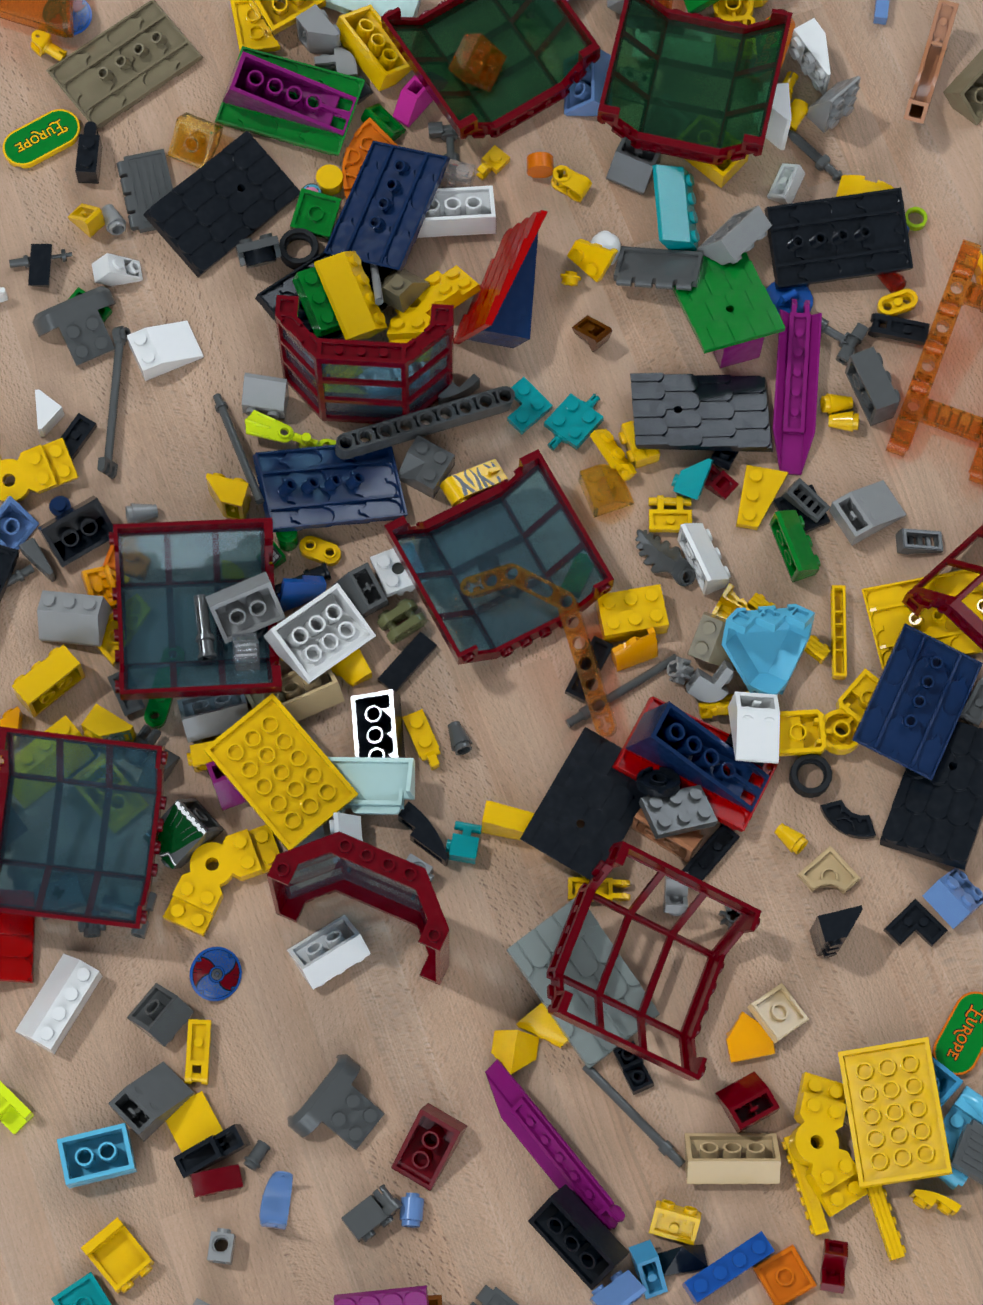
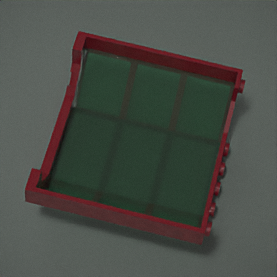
[381,0,601,139]
[597,0,793,165]

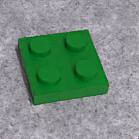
[290,188,342,239]

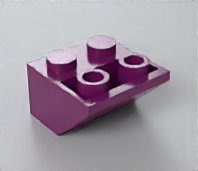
[206,761,247,811]

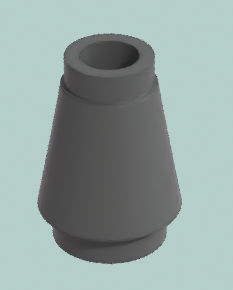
[447,721,472,755]

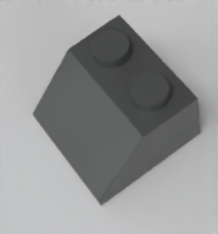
[127,983,194,1047]

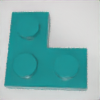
[507,377,553,435]

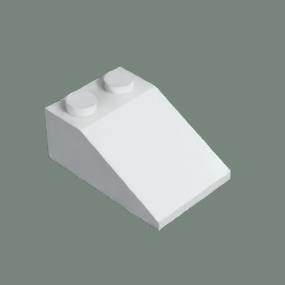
[127,321,204,381]

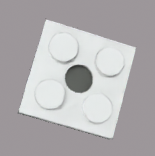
[370,542,427,598]

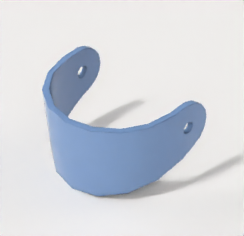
[259,1171,293,1230]

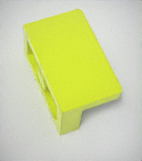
[0,1081,34,1134]

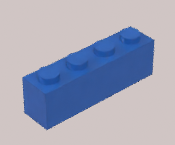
[682,1231,775,1305]

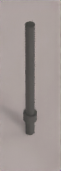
[565,654,677,728]
[582,1065,686,1168]

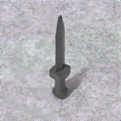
[788,129,843,181]

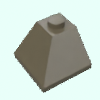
[373,269,430,313]

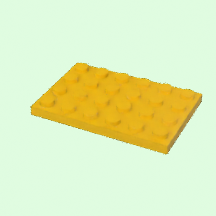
[204,693,358,850]
[838,1037,953,1189]

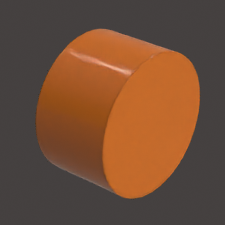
[527,152,554,178]

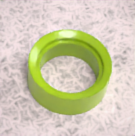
[905,207,927,231]

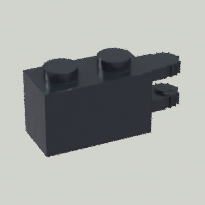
[75,121,103,184]

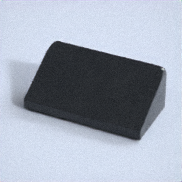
[28,244,52,288]

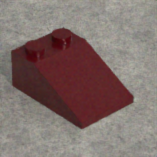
[391,1103,468,1191]

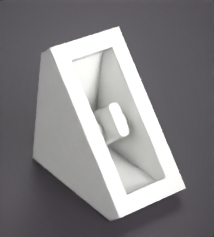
[35,390,64,437]

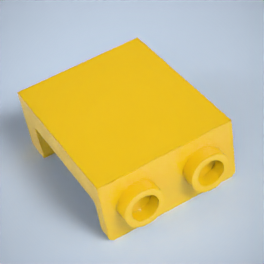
[81,1217,154,1293]

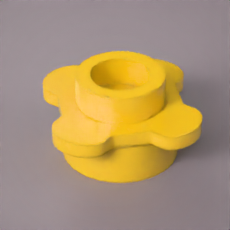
[560,271,581,286]

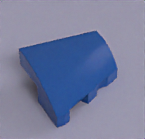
[277,575,327,612]

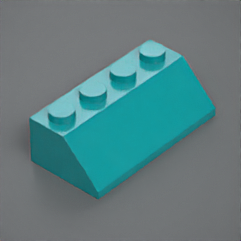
[652,164,700,251]

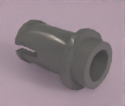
[243,1140,270,1171]

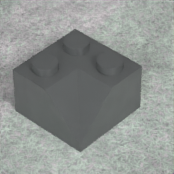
[398,435,455,499]

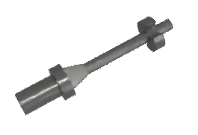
[9,249,72,268]

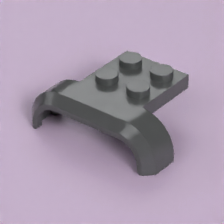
[32,286,116,366]
[287,1054,385,1150]

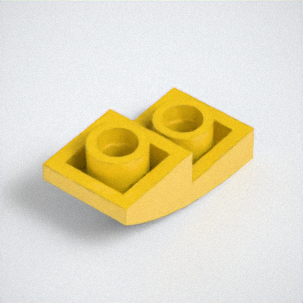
[910,1189,962,1216]

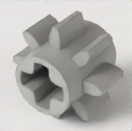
[667,656,694,685]

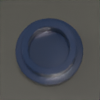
[49,496,71,517]

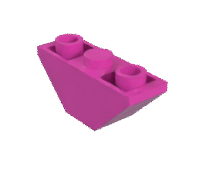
[393,73,447,128]

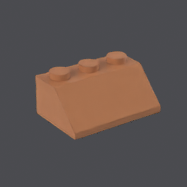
[632,808,704,863]

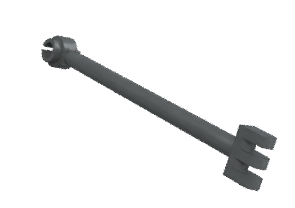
[97,326,131,479]

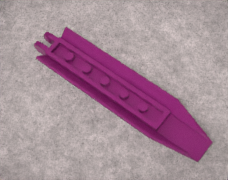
[773,299,822,476]
[485,1059,626,1230]

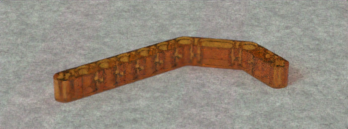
[460,563,617,738]

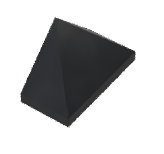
[658,1244,708,1277]

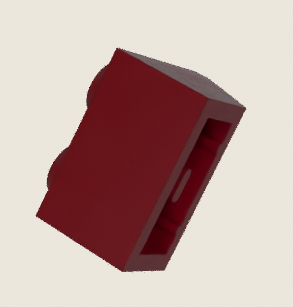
[715,1071,780,1134]

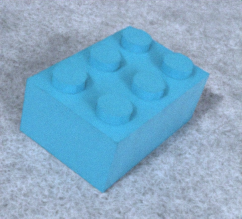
[57,1123,137,1189]

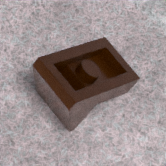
[572,315,612,352]

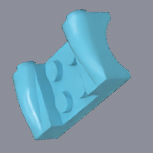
[937,1086,983,1190]

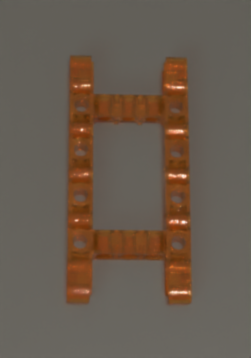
[886,239,983,485]

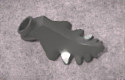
[635,529,696,586]

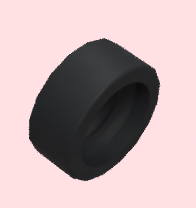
[279,228,319,270]
[789,754,832,798]

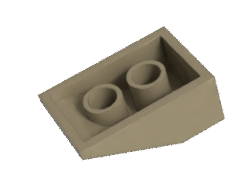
[688,611,737,671]

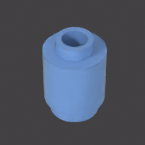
[399,1193,424,1228]

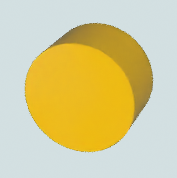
[316,164,343,196]

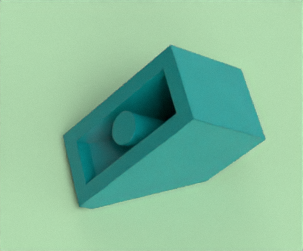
[671,458,714,501]

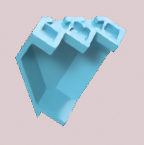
[721,604,815,695]

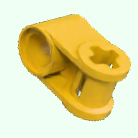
[551,165,592,202]

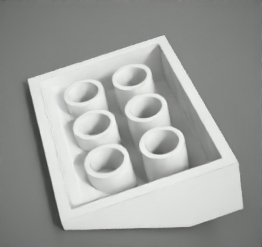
[264,583,376,684]

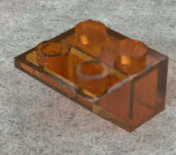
[448,33,507,91]

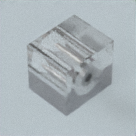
[232,633,260,672]

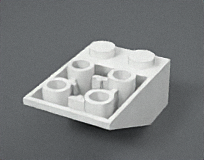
[789,18,831,95]
[728,691,780,764]

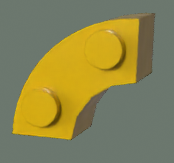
[836,175,894,197]

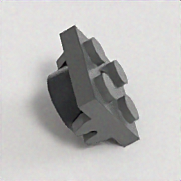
[236,233,281,268]

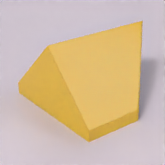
[491,1030,539,1074]

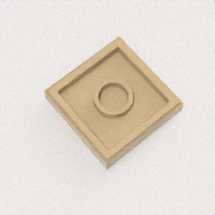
[747,983,809,1043]

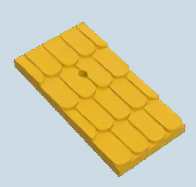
[861,570,983,670]

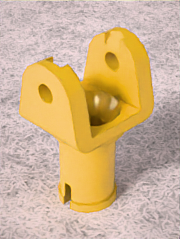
[31,30,67,61]

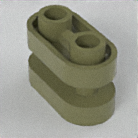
[377,598,428,644]

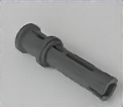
[193,594,217,662]

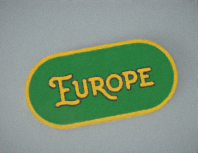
[2,109,80,168]

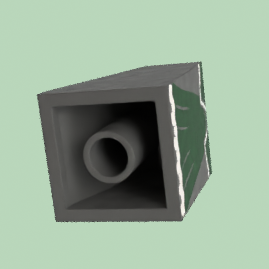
[143,798,224,869]

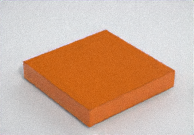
[752,1244,817,1305]

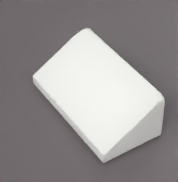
[767,163,805,205]

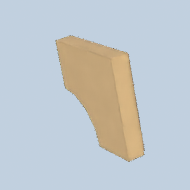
[797,846,861,894]

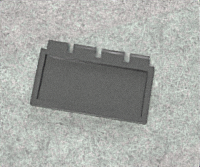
[116,149,173,233]
[614,246,704,291]
[950,1119,983,1185]

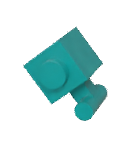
[446,821,482,864]

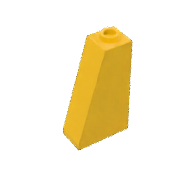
[481,800,535,841]

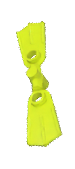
[245,410,336,448]

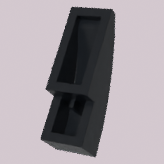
[398,801,448,867]
[174,1124,251,1178]

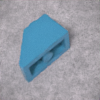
[628,1240,668,1299]

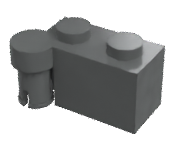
[341,1184,402,1243]

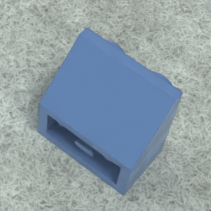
[922,868,983,929]

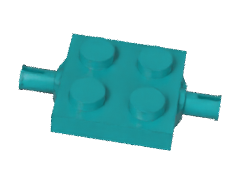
[544,393,604,451]

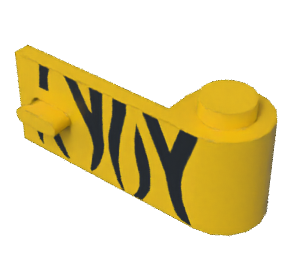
[440,459,508,507]

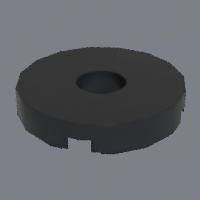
[636,767,681,798]

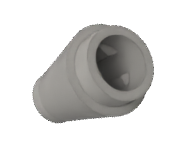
[102,204,126,235]
[125,503,158,523]

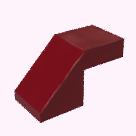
[820,1239,848,1294]

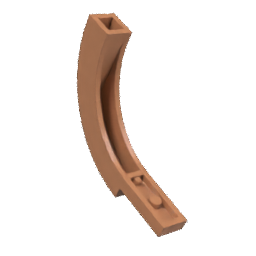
[903,0,959,124]

